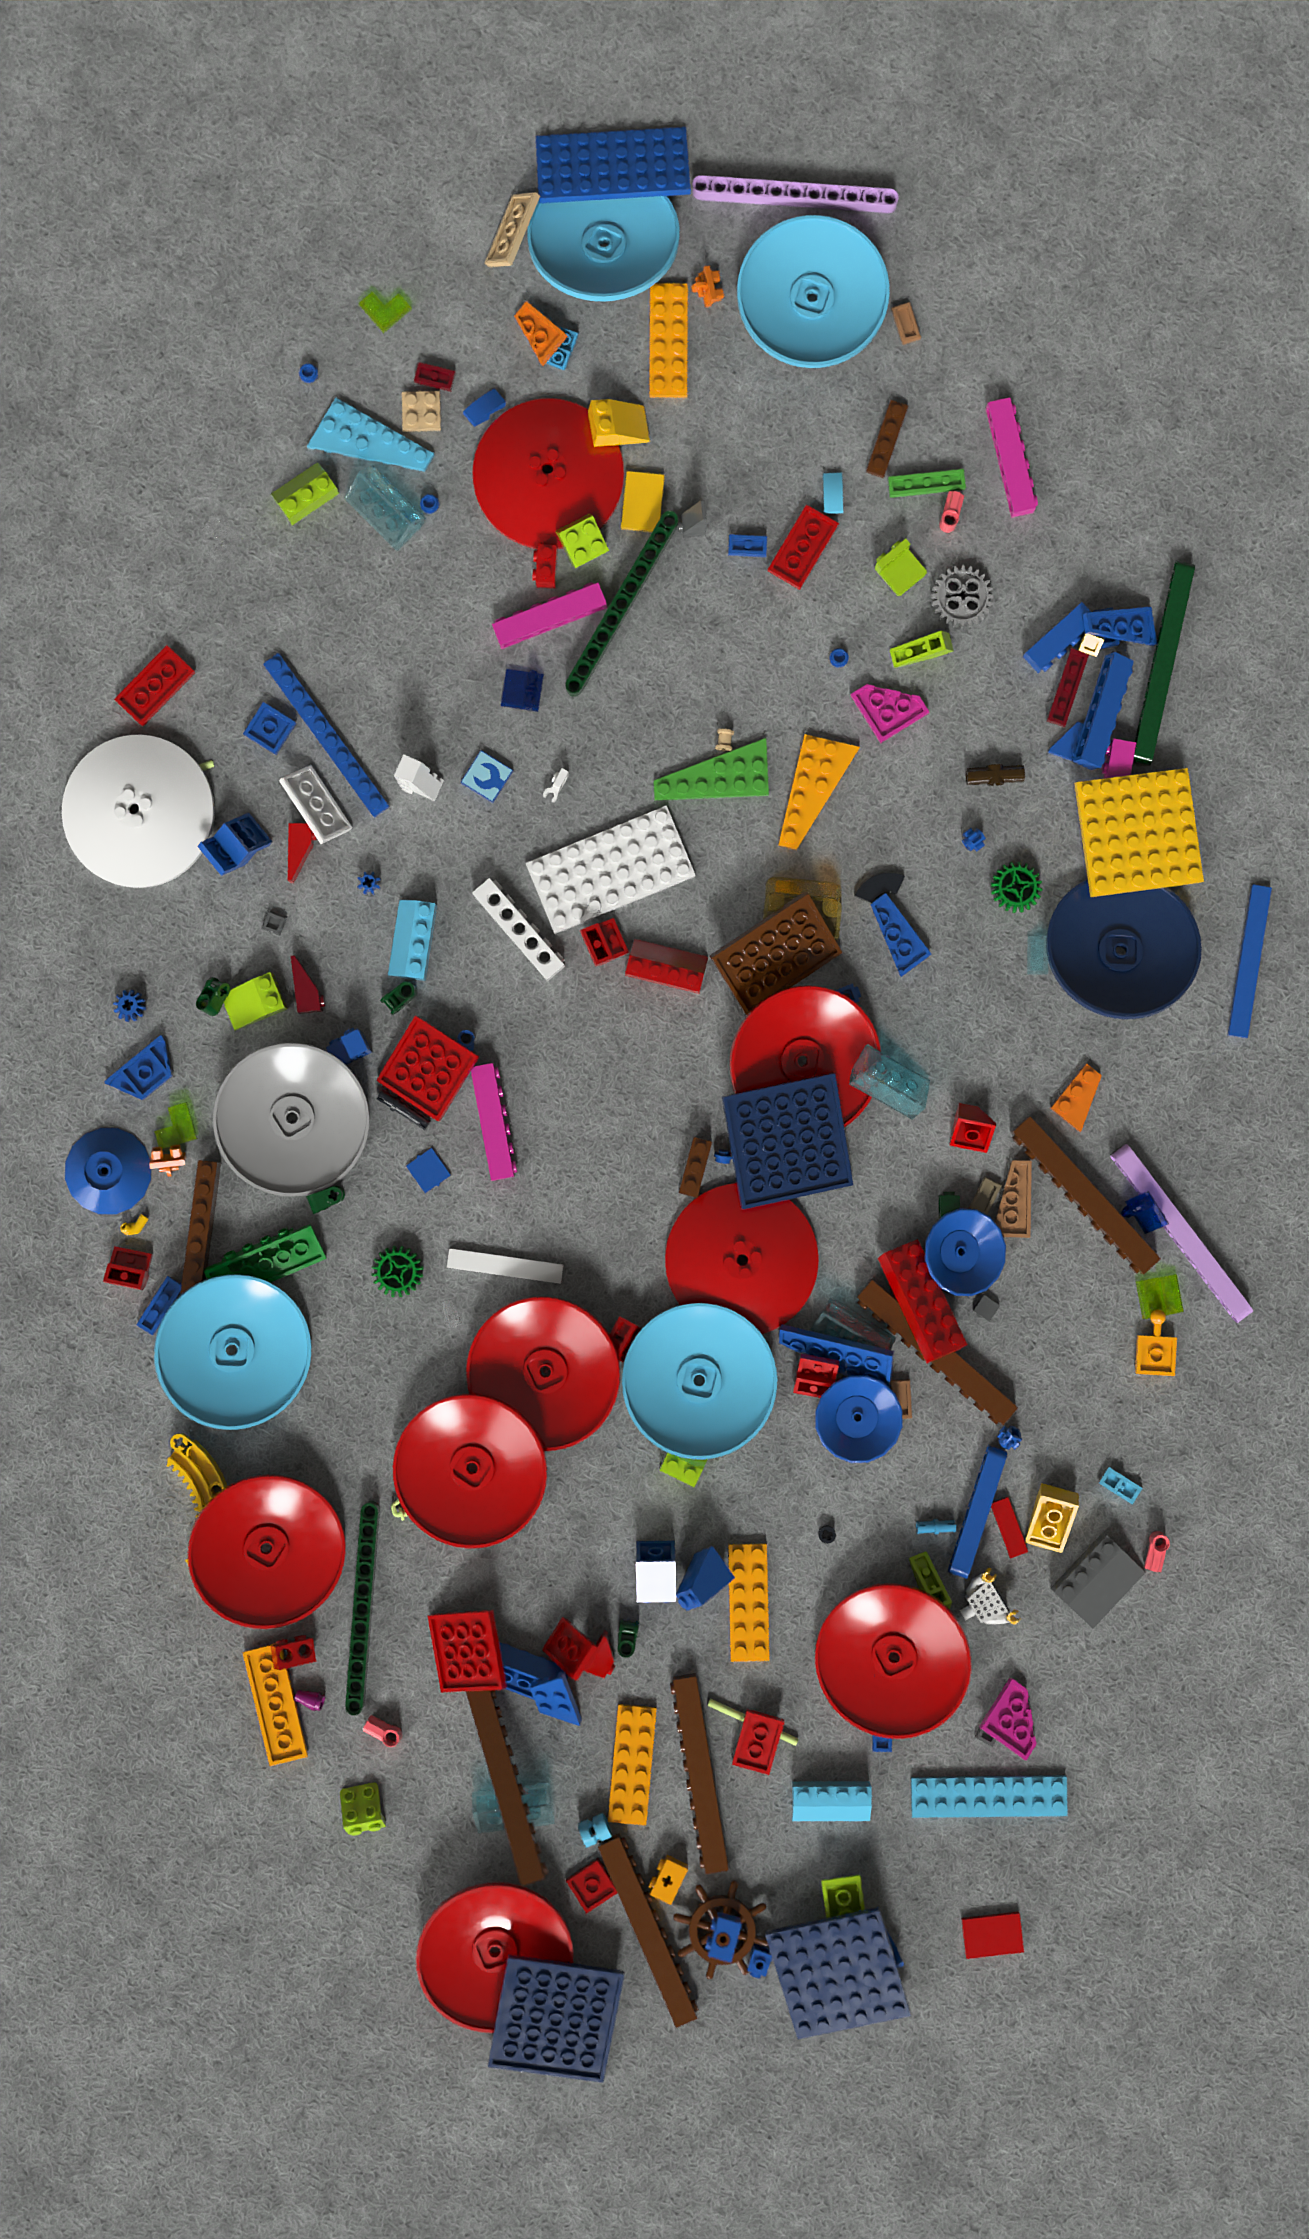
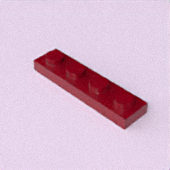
[1047,648,1089,727]

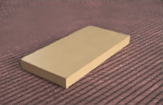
[485,192,540,267]

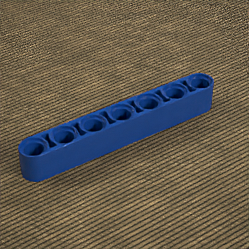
[948,1445,1007,1579]

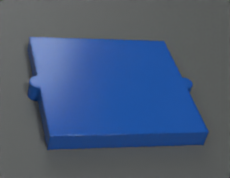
[406,1148,451,1193]

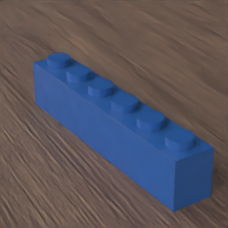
[1072,652,1134,770]

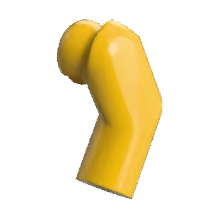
[120,1214,149,1235]

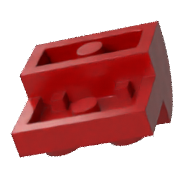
[580,918,629,967]
[103,1246,153,1290]
[793,1353,839,1398]

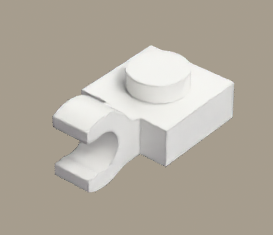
[543,768,569,802]

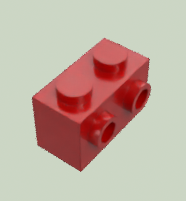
[532,544,558,589]

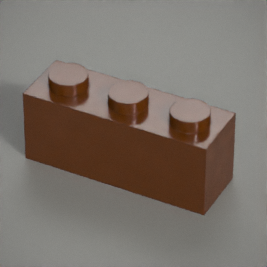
[679,1137,712,1198]

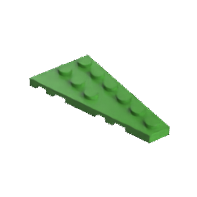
[654,738,769,801]

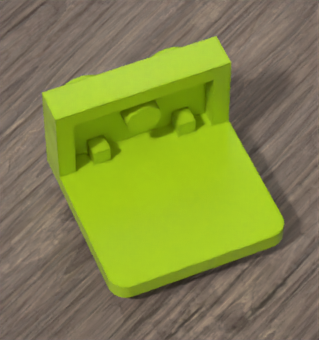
[875,538,927,596]
[340,1782,386,1835]

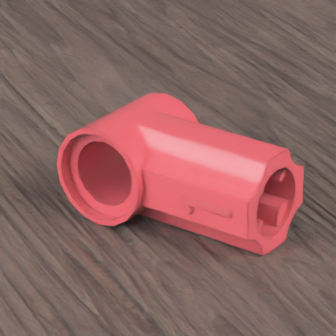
[939,491,964,533]
[1144,1531,1170,1572]
[362,1715,402,1747]

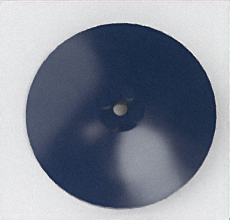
[1046,879,1202,1019]

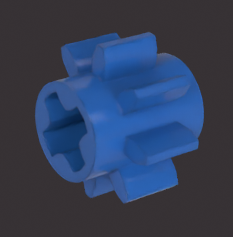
[962,828,986,852]
[357,872,381,895]
[997,1426,1023,1450]

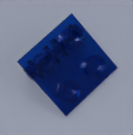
[501,669,544,712]
[1121,1191,1169,1234]

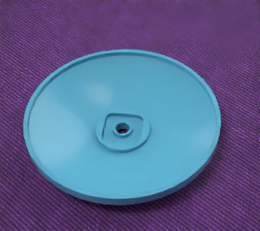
[527,196,680,301]
[737,215,890,368]
[154,1274,311,1430]
[622,1303,777,1459]

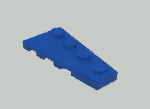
[1083,607,1157,646]
[870,893,931,977]

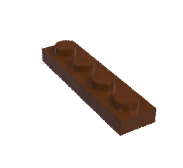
[866,400,908,479]

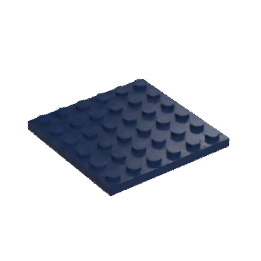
[721,1073,853,1209]
[765,1907,911,2039]
[488,1954,624,2083]

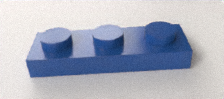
[136,1276,182,1335]

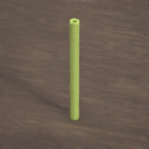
[707,1698,799,1746]

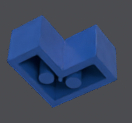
[326,1028,372,1065]

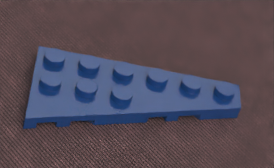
[779,1324,894,1388]

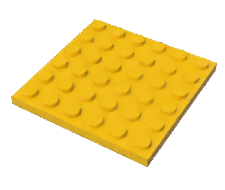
[1074,768,1204,897]

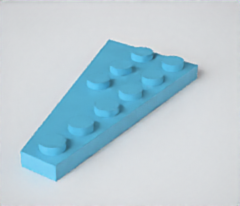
[307,398,434,472]

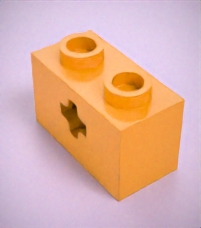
[648,1855,688,1905]

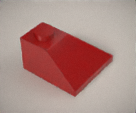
[949,1103,996,1153]
[584,1630,616,1678]

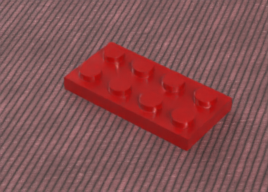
[767,504,839,590]
[114,645,196,727]

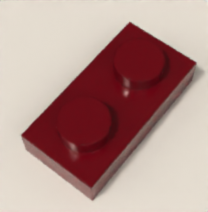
[414,362,456,392]

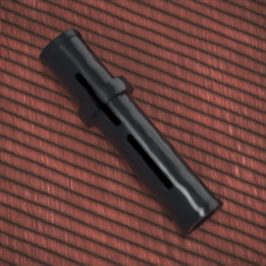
[376,1089,431,1131]

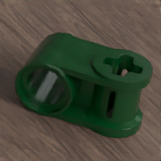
[196,977,230,1016]
[380,982,417,1016]
[306,1186,345,1214]
[618,1618,639,1658]

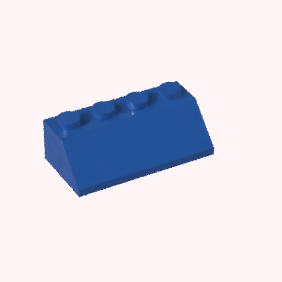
[499,1642,568,1700]

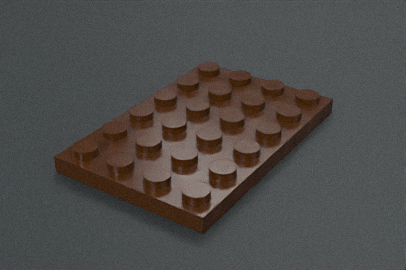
[709,891,842,1016]

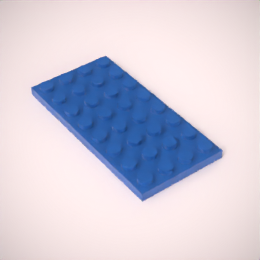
[536,127,691,204]

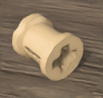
[715,729,734,751]

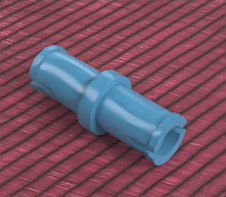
[916,1519,956,1535]

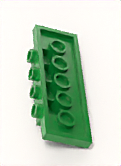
[204,1223,327,1283]

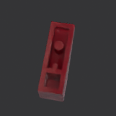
[290,955,326,1014]

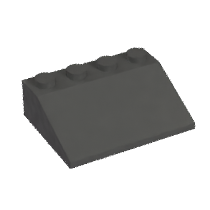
[1050,1533,1146,1629]

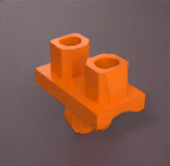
[691,266,724,307]
[149,1145,186,1177]

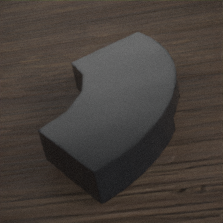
[855,873,905,904]

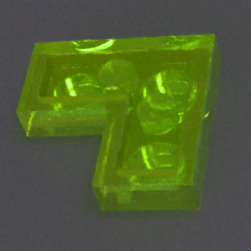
[358,291,412,334]
[154,1102,198,1149]

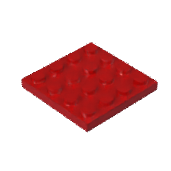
[376,1015,480,1122]
[427,1610,507,1692]

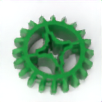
[990,861,1043,913]
[371,1246,424,1297]

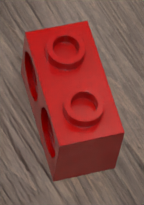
[609,1316,641,1362]
[270,1635,316,1670]

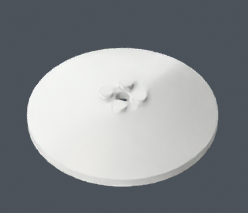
[62,735,215,888]

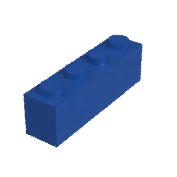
[1023,602,1091,673]

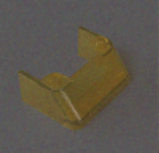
[762,877,842,940]

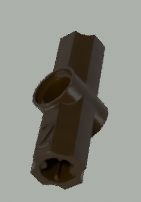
[965,764,1025,786]

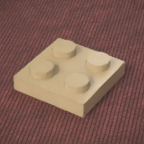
[402,391,441,432]

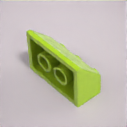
[271,462,339,525]

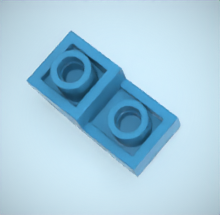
[547,327,579,370]

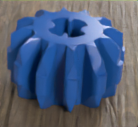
[113,989,147,1022]

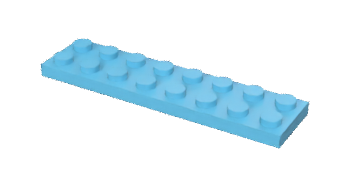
[911,1775,1067,1818]

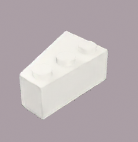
[394,754,444,801]

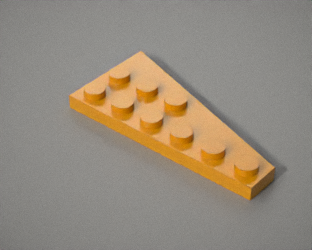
[778,734,860,850]

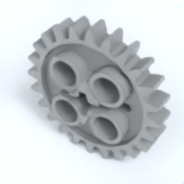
[931,565,994,629]

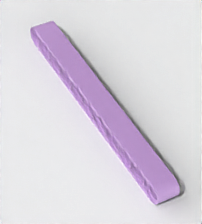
[692,175,899,213]
[1110,1144,1253,1323]

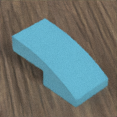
[823,473,843,514]
[1099,1467,1143,1505]

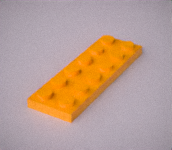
[649,283,688,398]
[728,1543,770,1662]
[242,1643,308,1766]
[608,1704,657,1825]

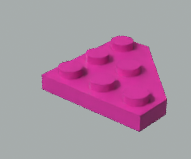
[850,684,930,744]
[979,1678,1037,1761]

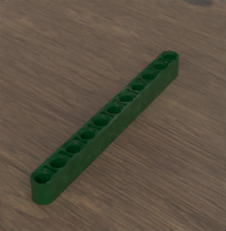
[565,511,678,697]
[1133,560,1195,765]
[345,1501,380,1716]

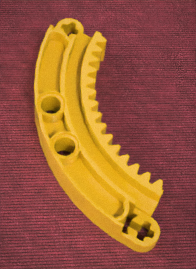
[167,1433,228,1564]

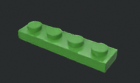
[888,469,966,498]

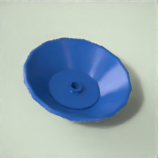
[65,1128,151,1214]
[925,1208,1006,1296]
[815,1375,903,1463]

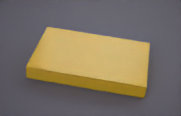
[621,471,664,532]

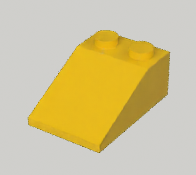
[588,399,650,447]
[1025,1483,1079,1553]

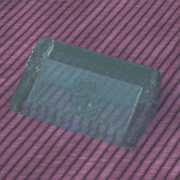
[1027,936,1048,975]

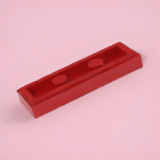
[991,1497,1028,1559]

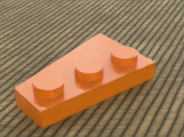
[514,301,568,366]
[1050,1063,1102,1132]

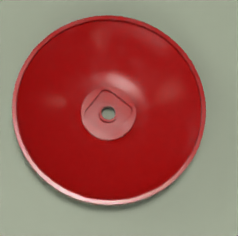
[472,398,624,549]
[730,985,881,1127]
[665,1183,819,1334]
[466,1296,621,1451]
[393,1394,547,1548]
[188,1474,345,1629]
[815,1583,972,1739]
[416,1882,573,2033]

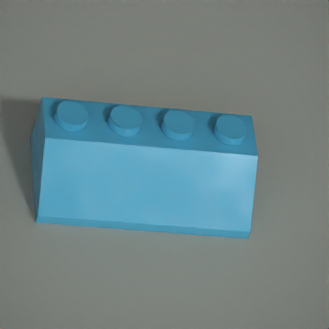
[388,900,437,981]
[792,1781,872,1821]

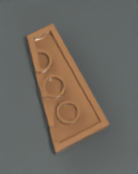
[995,1160,1032,1238]

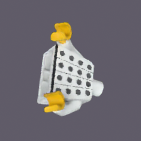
[960,1568,1021,1624]

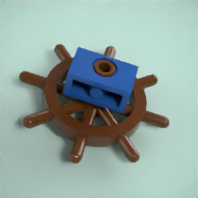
[673,1880,768,1980]

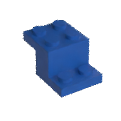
[197,813,272,876]

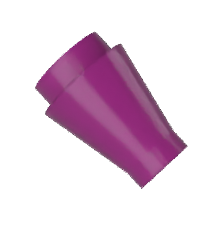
[295,1690,325,1712]

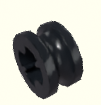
[818,1525,836,1544]

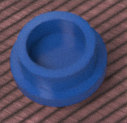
[299,363,318,383]
[420,494,439,514]
[829,648,849,668]
[714,1149,732,1164]

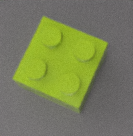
[556,514,609,568]

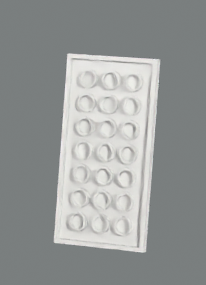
[526,805,696,934]

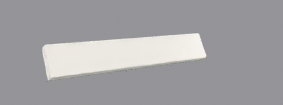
[447,1248,564,1284]

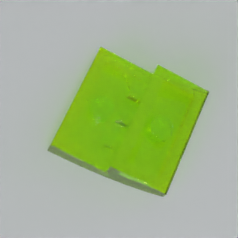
[1135,1274,1184,1319]

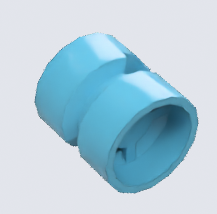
[578,1813,612,1848]

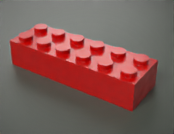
[878,1239,968,1363]

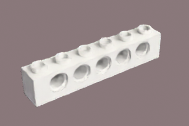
[472,878,565,981]

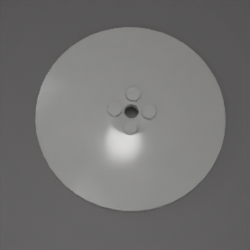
[213,1043,369,1196]

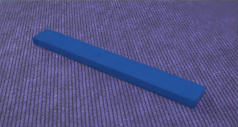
[1228,885,1272,1038]

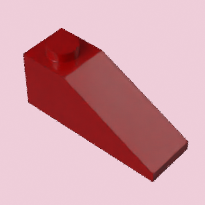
[287,823,317,883]

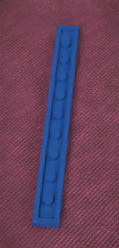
[263,653,389,818]

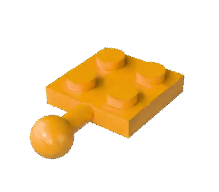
[1135,1309,1177,1376]

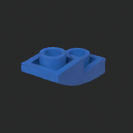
[463,389,506,427]

